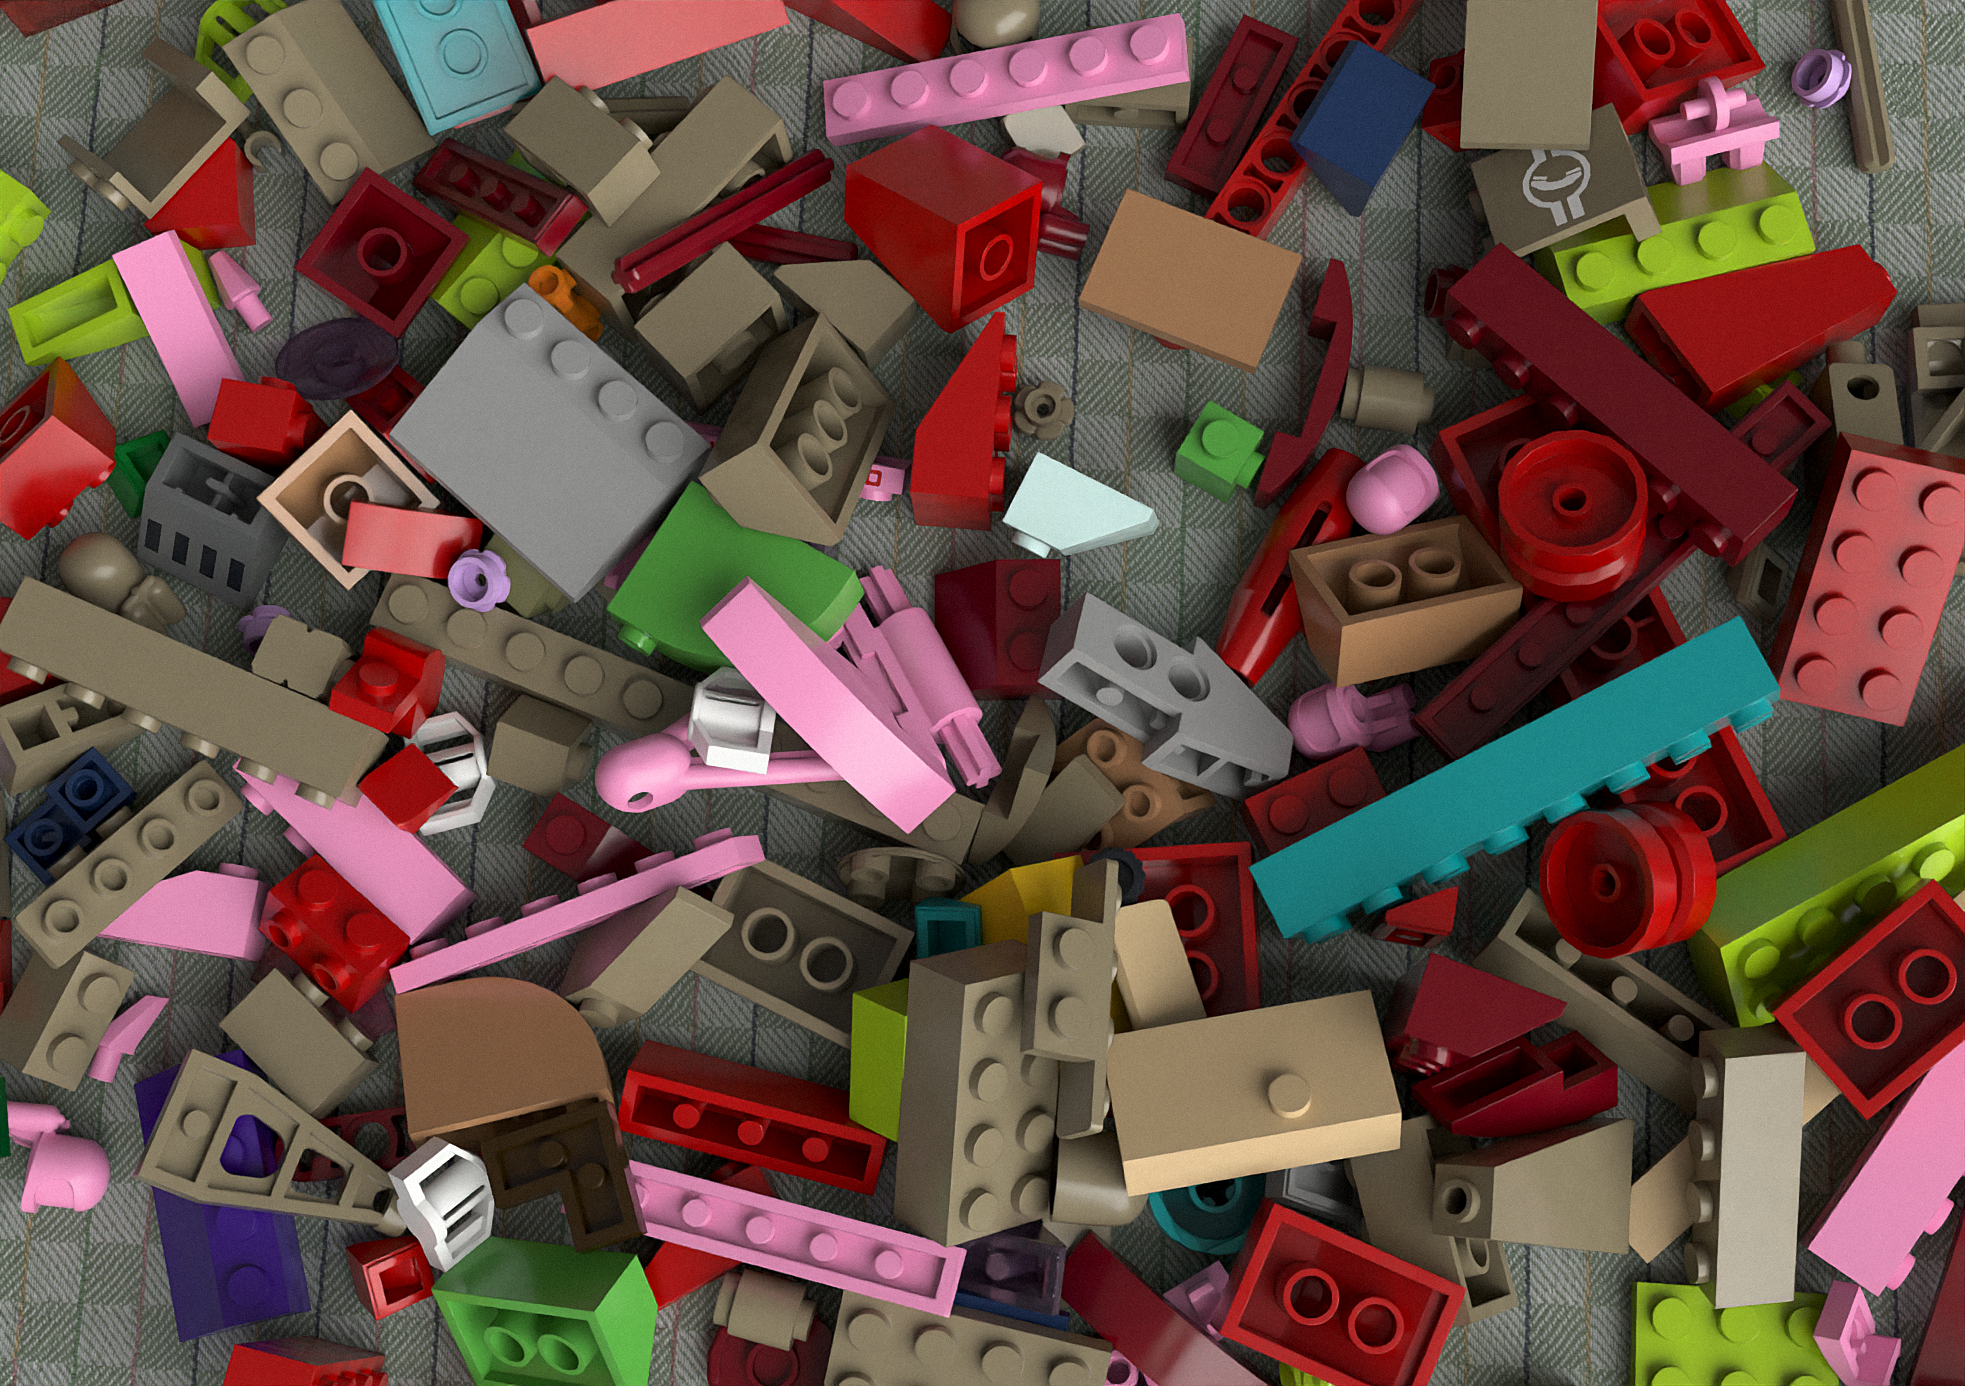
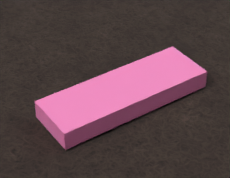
[112,230,246,429]

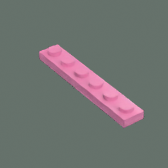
[823,13,1190,147]
[389,828,766,994]
[560,1159,967,1318]

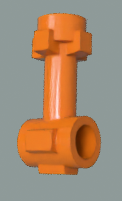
[528,265,604,343]

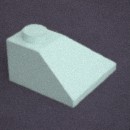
[1002,452,1159,559]

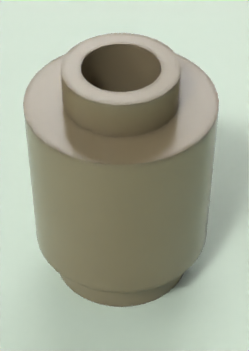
[1339,364,1435,435]
[713,1268,817,1351]

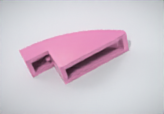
[699,576,956,834]

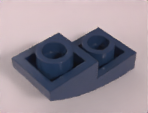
[3,747,137,886]

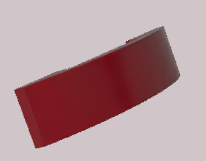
[1253,258,1353,509]
[1047,1229,1278,1386]

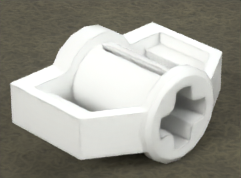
[687,666,776,775]
[403,711,498,836]
[388,1136,494,1273]

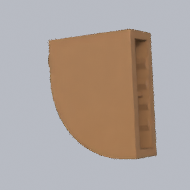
[394,977,619,1157]

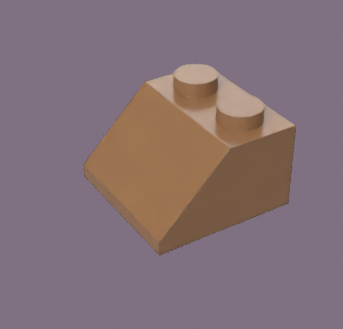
[255,409,441,591]

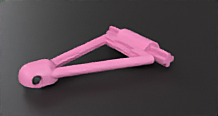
[595,565,1002,813]

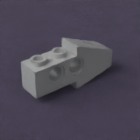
[1037,591,1294,802]

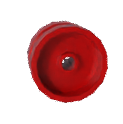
[1498,430,1648,602]
[1540,799,1716,959]

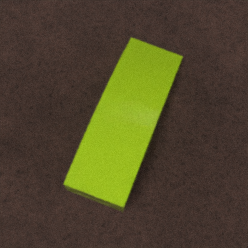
[7,239,222,367]

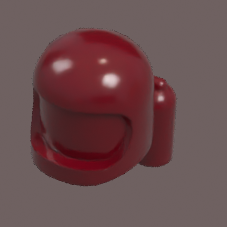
[999,146,1090,261]

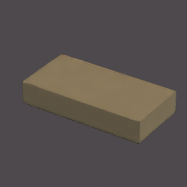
[1002,754,1127,867]

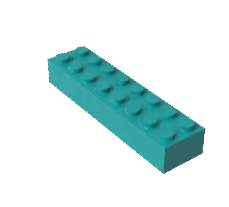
[1248,615,1781,945]

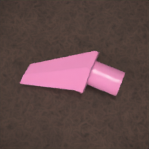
[208,250,273,332]
[87,994,170,1083]

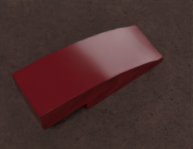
[1412,1030,1618,1137]

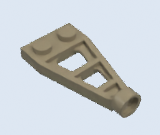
[132,1048,407,1238]

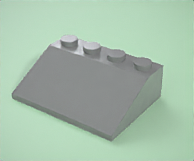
[389,282,711,604]

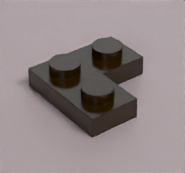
[480,1100,648,1254]

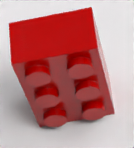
[1765,878,1965,1120]

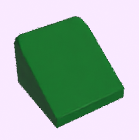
[106,429,171,519]

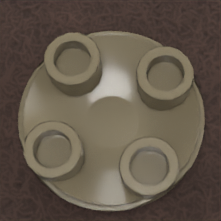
[836,846,966,912]

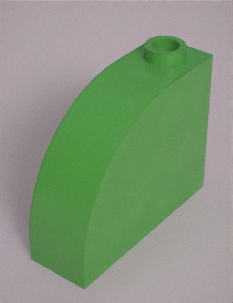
[606,480,865,674]

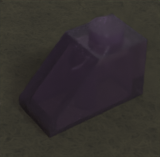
[954,1222,1067,1316]

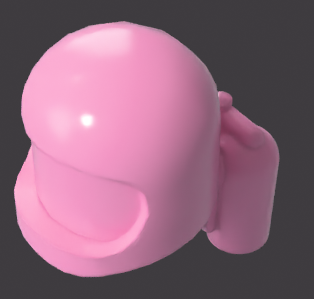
[1346,444,1440,535]
[1287,681,1422,761]
[7,1101,111,1213]

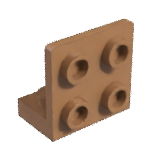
[1044,717,1217,852]

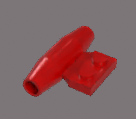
[1213,448,1376,688]

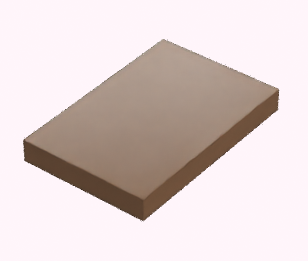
[1079,188,1303,375]

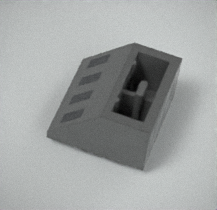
[136,431,289,612]

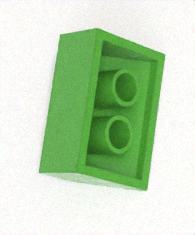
[431,1236,658,1386]

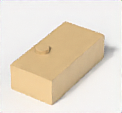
[1106,989,1402,1197]

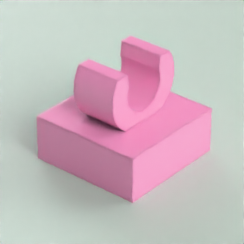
[1162,1260,1229,1341]

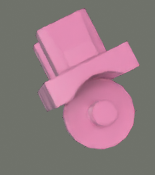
[1648,76,1779,186]

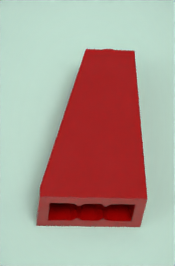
[1624,244,1898,416]

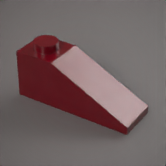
[522,792,715,902]

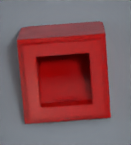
[357,743,459,834]
[345,1235,435,1321]

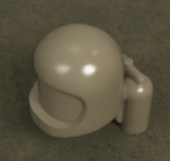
[58,532,187,636]

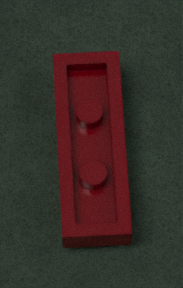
[1164,14,1299,201]

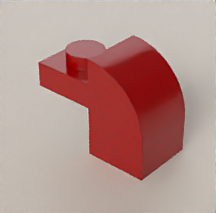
[329,626,445,739]

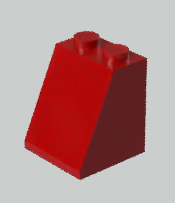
[844,124,1043,334]

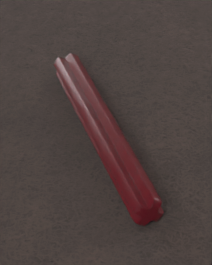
[611,149,835,294]

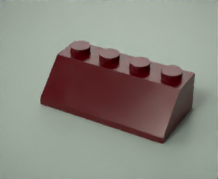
[1380,952,1567,1081]

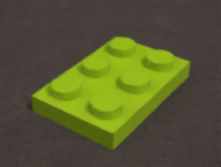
[1630,1282,1839,1386]

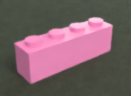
[232,758,478,947]
[1800,1040,1965,1297]

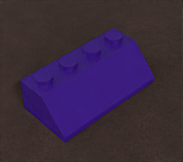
[134,1049,312,1342]

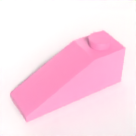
[96,863,273,964]

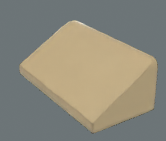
[1114,899,1207,1031]

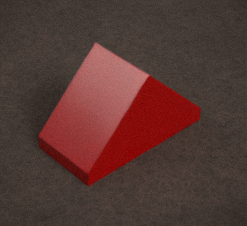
[143,137,256,251]

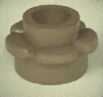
[1013,381,1074,441]

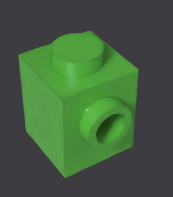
[1174,400,1267,504]

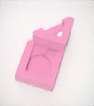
[1813,1280,1901,1386]

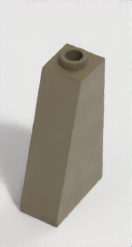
[1432,1117,1634,1255]

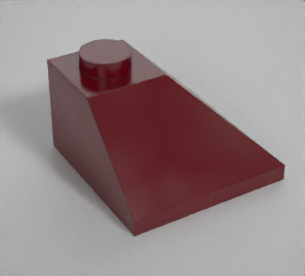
[294,167,471,340]

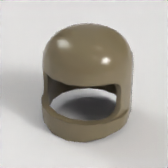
[950,0,1040,56]
[1049,1120,1149,1227]

